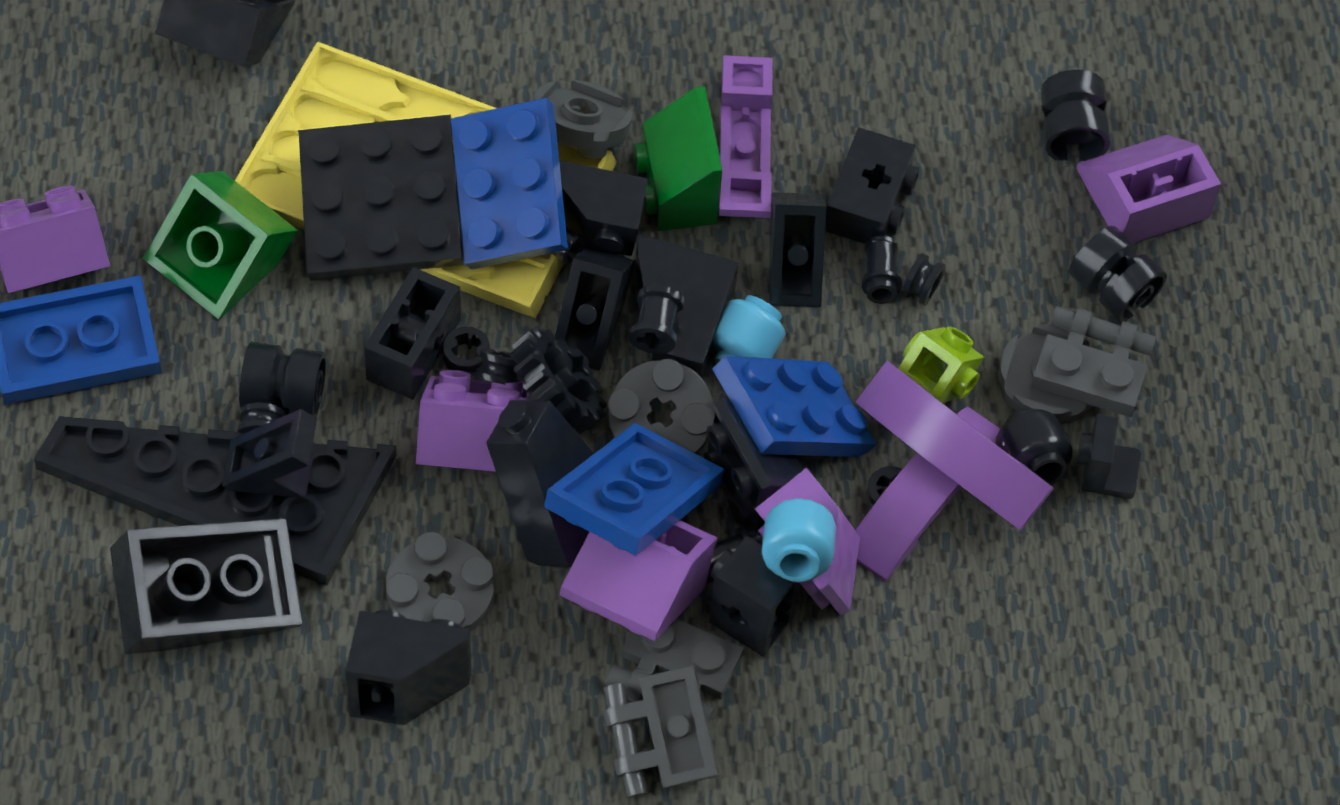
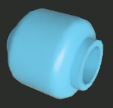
[713,295,785,364]
[762,498,837,582]

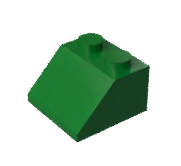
[633,86,723,231]
[142,171,298,319]

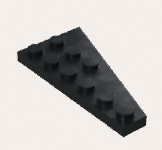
[34,416,397,586]

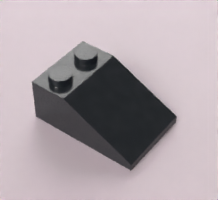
[110,519,302,654]

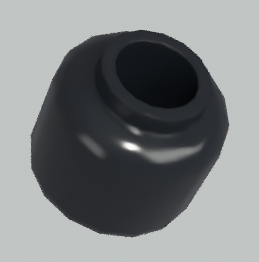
[995,409,1073,485]

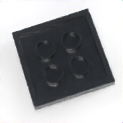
[298,114,464,281]

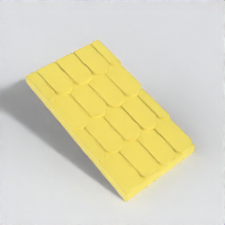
[235,42,617,318]

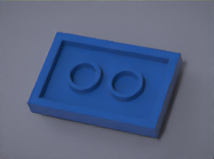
[451,98,568,269]
[0,275,162,405]
[712,356,877,457]
[544,423,725,556]

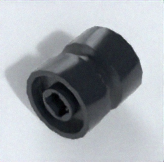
[1040,70,1110,161]
[1069,226,1167,322]
[239,341,327,418]

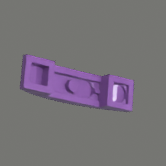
[719,55,773,218]
[856,360,1054,530]
[855,406,1000,582]

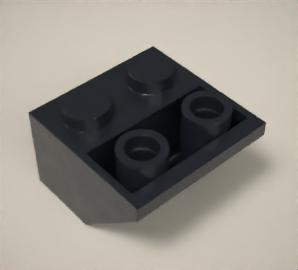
[155,0,295,67]
[704,399,804,536]
[345,610,471,725]

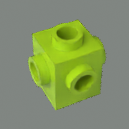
[898,326,984,403]

